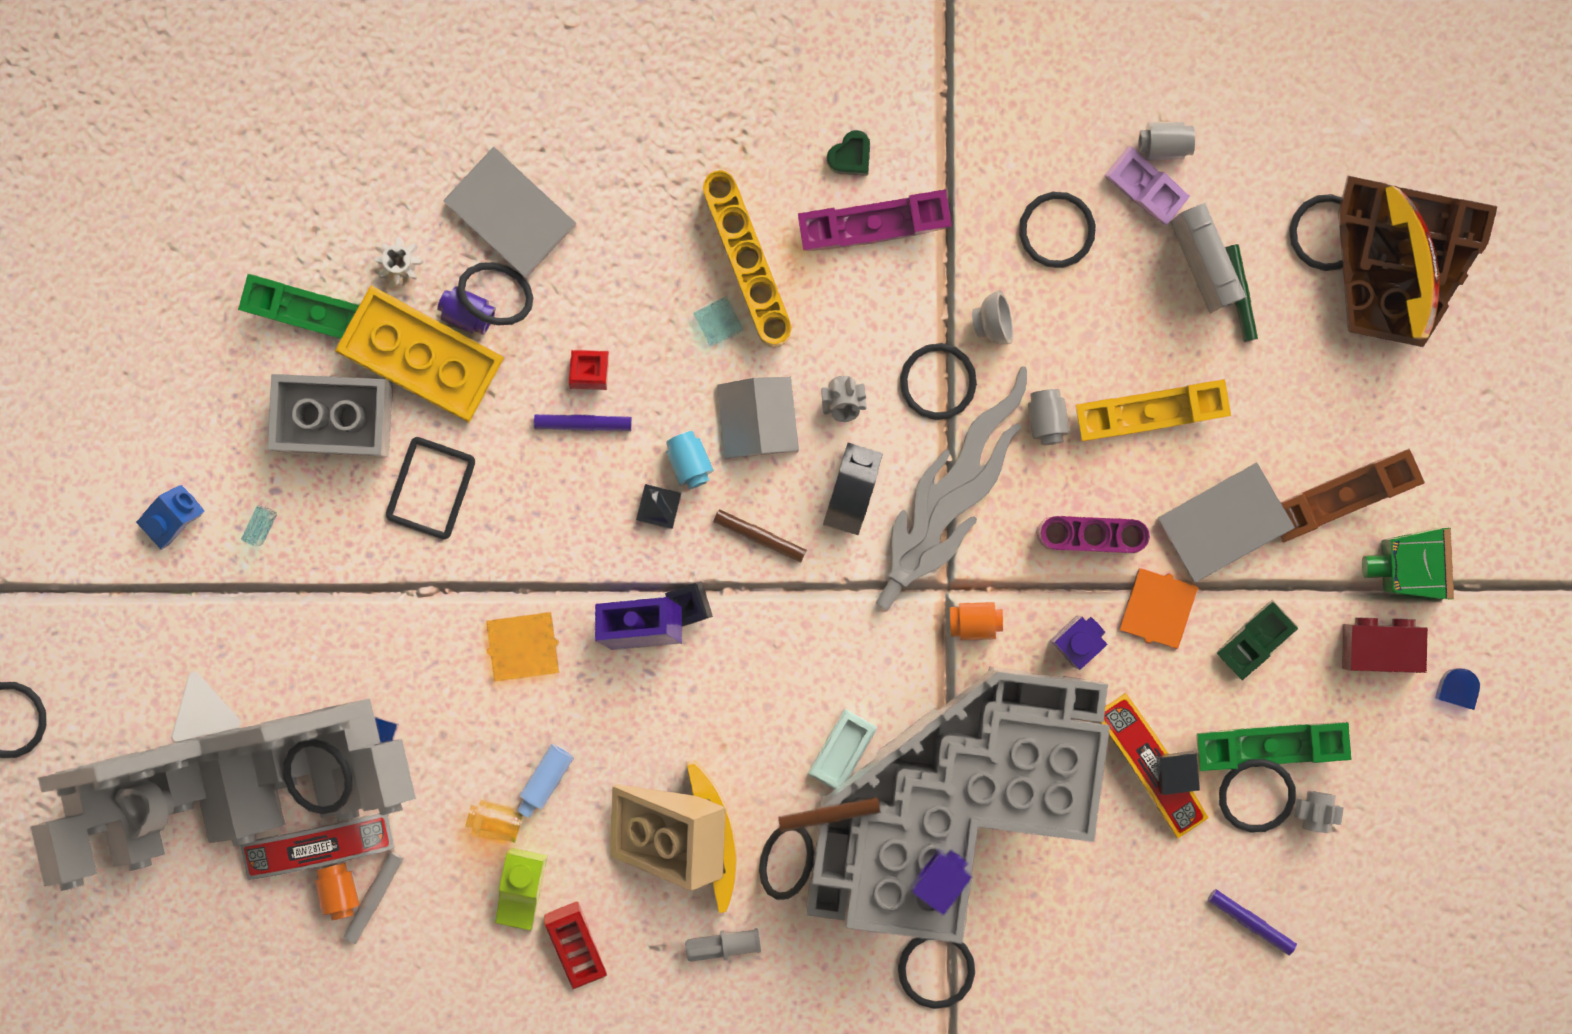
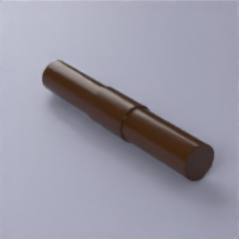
[713,509,807,563]
[778,797,881,832]

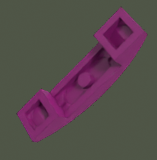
[797,189,952,251]

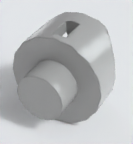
[115,781,174,839]

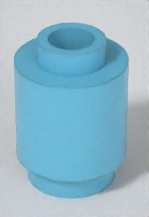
[666,431,714,489]

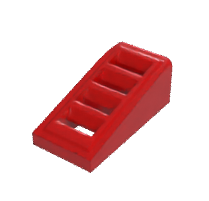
[544,901,608,990]

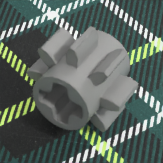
[821,375,867,422]
[1294,791,1344,833]

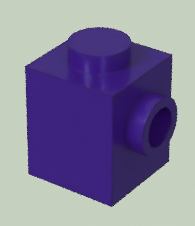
[1049,615,1108,670]

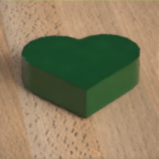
[826,130,871,176]

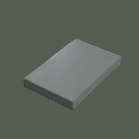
[443,146,576,278]
[1158,462,1295,583]

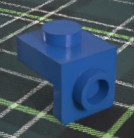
[136,485,205,550]

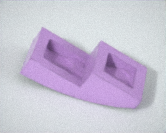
[1104,147,1190,225]

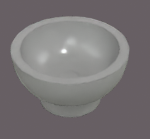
[972,290,1014,344]

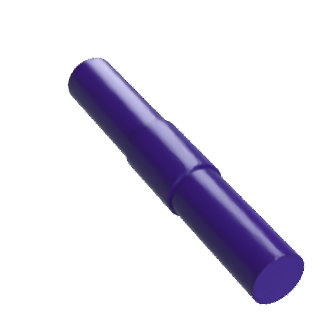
[534,414,632,431]
[1207,889,1297,956]

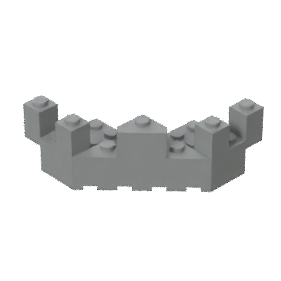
[806,666,1110,944]
[30,698,416,891]

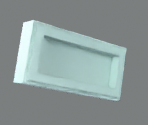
[808,708,878,789]

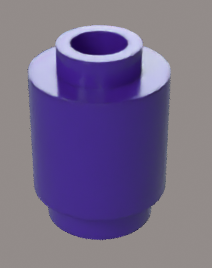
[437,286,496,335]

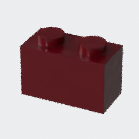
[1342,617,1428,673]

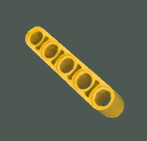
[703,170,792,348]

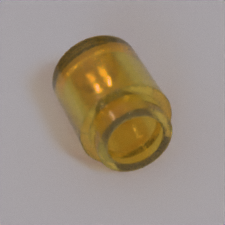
[465,799,523,844]

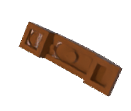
[1280,448,1425,543]

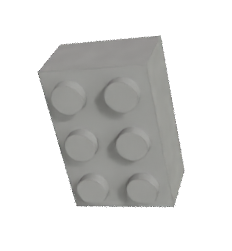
[267,374,393,457]

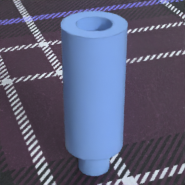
[517,744,574,818]

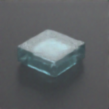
[693,296,744,347]
[241,506,277,546]

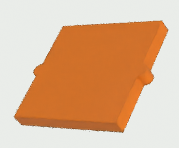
[1119,568,1198,649]

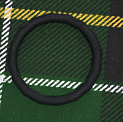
[1019,191,1096,268]
[1289,194,1343,271]
[457,262,534,326]
[900,343,977,420]
[0,682,47,758]
[283,738,352,815]
[1219,759,1296,833]
[759,827,815,900]
[898,938,975,1009]

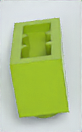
[495,848,548,931]

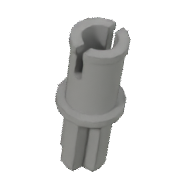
[685,928,761,962]

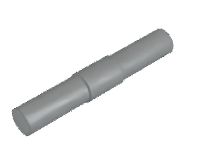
[343,851,404,944]

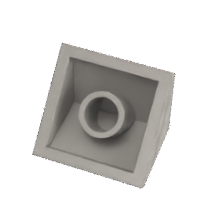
[717,377,799,459]

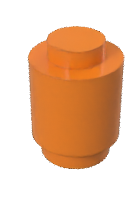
[950,602,1003,641]
[314,863,360,921]

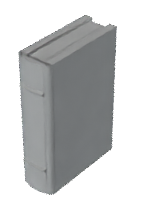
[1170,202,1246,314]

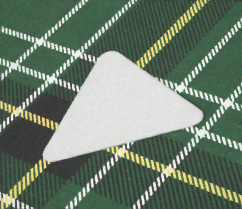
[172,671,241,742]

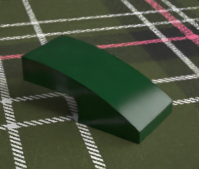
[1217,599,1299,681]

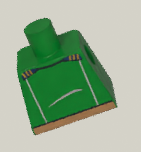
[1362,528,1454,600]

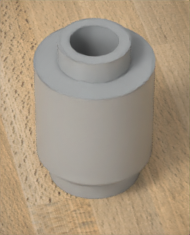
[1138,122,1195,160]
[1028,389,1070,445]

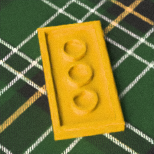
[335,285,505,423]

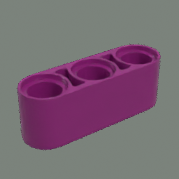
[1036,516,1150,553]

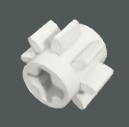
[374,237,424,285]

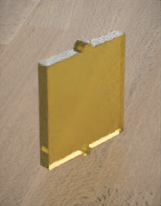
[486,612,560,682]

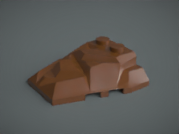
[1338,175,1498,347]

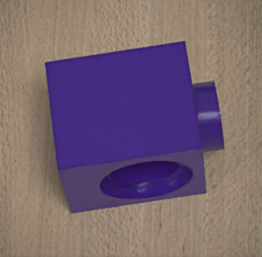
[910,849,972,916]

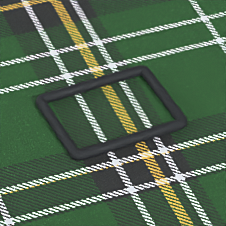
[386,437,476,540]

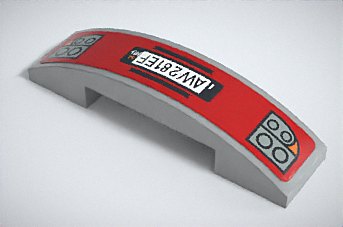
[240,813,395,880]

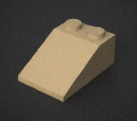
[610,784,726,891]

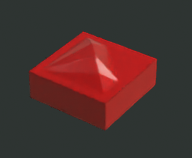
[569,350,610,390]

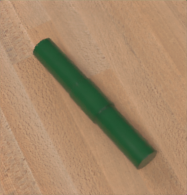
[1225,244,1258,342]

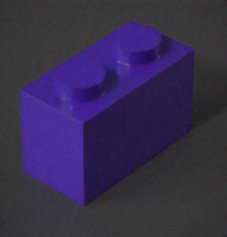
[595,597,682,650]

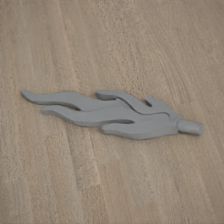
[876,366,1027,611]

